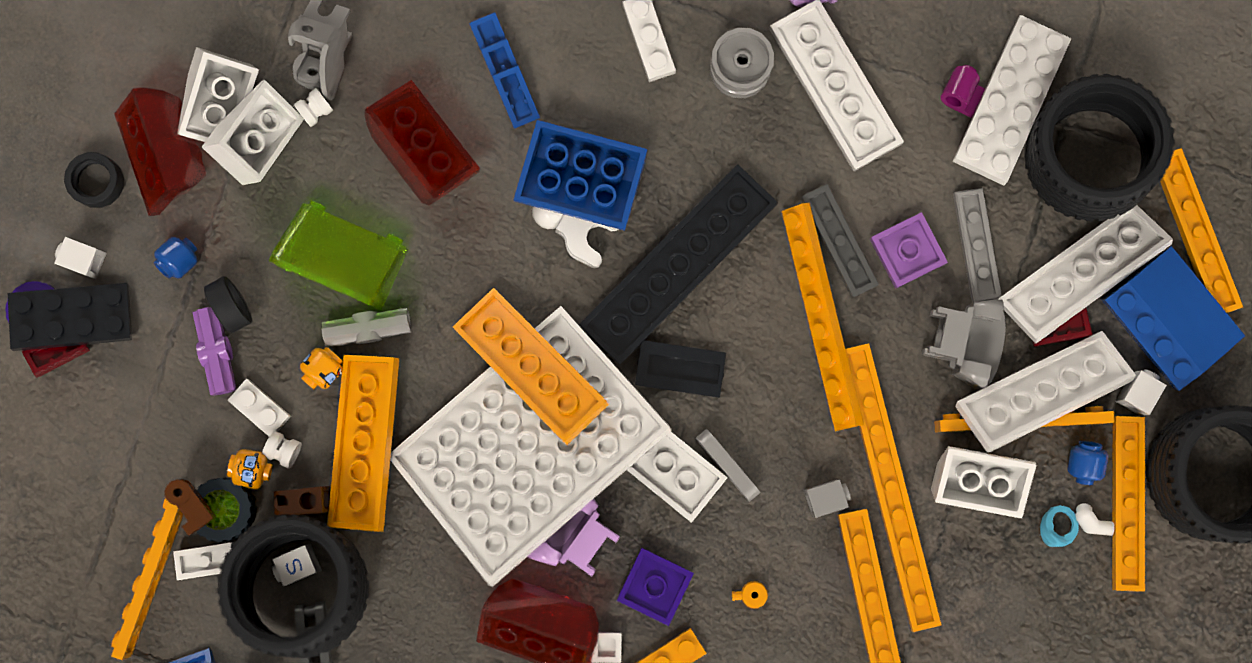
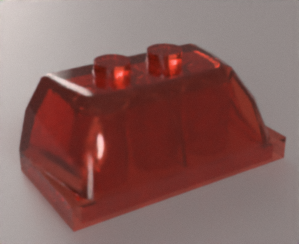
[364,80,480,205]
[114,87,206,216]
[476,579,599,663]

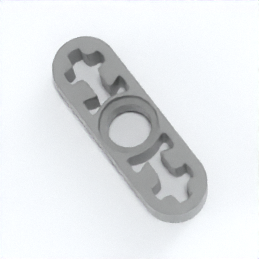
[696,429,760,502]

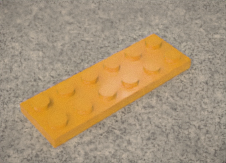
[453,288,609,445]
[327,355,400,532]

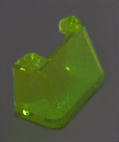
[268,200,408,311]

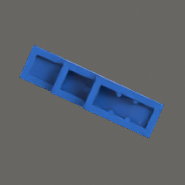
[469,12,540,129]

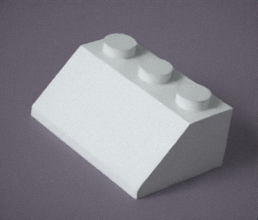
[931,446,1036,518]

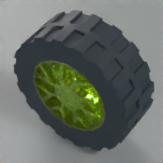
[197,478,257,542]

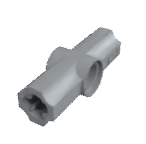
[321,308,412,347]

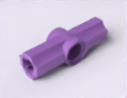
[193,307,237,396]

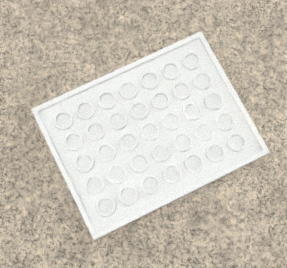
[390,306,671,587]

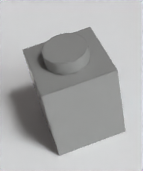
[803,479,851,518]

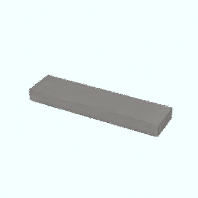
[953,188,1002,303]

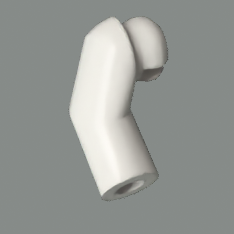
[1075,503,1114,536]

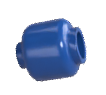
[153,237,198,279]
[1067,441,1109,485]

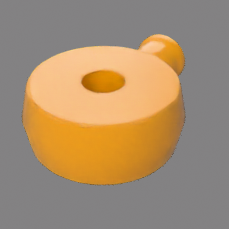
[732,581,768,609]

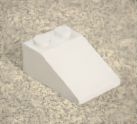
[177,47,259,142]
[202,80,304,185]

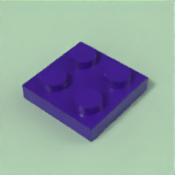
[616,548,694,626]

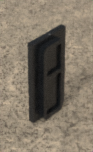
[635,340,726,398]

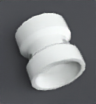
[293,88,333,127]
[262,431,302,468]

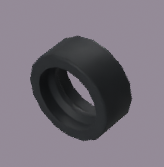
[64,152,124,208]
[204,276,252,333]

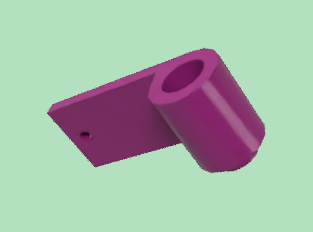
[940,65,985,118]

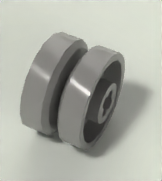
[710,28,774,98]

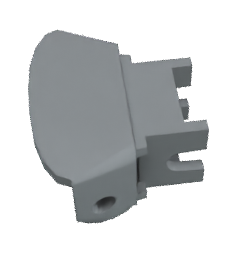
[288,0,352,101]
[922,299,1006,391]

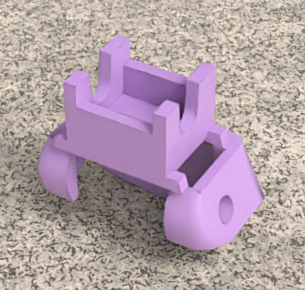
[527,498,620,576]

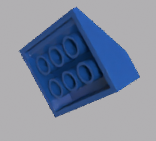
[513,120,647,231]
[1101,246,1245,391]

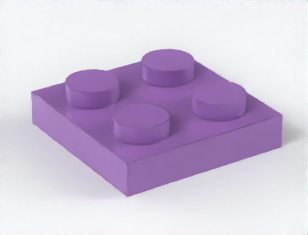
[870,212,948,289]

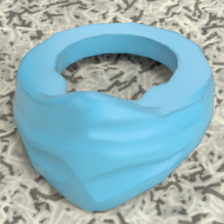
[1040,505,1079,547]

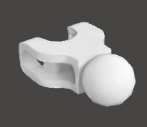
[532,207,619,268]

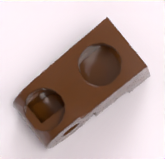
[165,479,217,536]
[273,486,331,515]

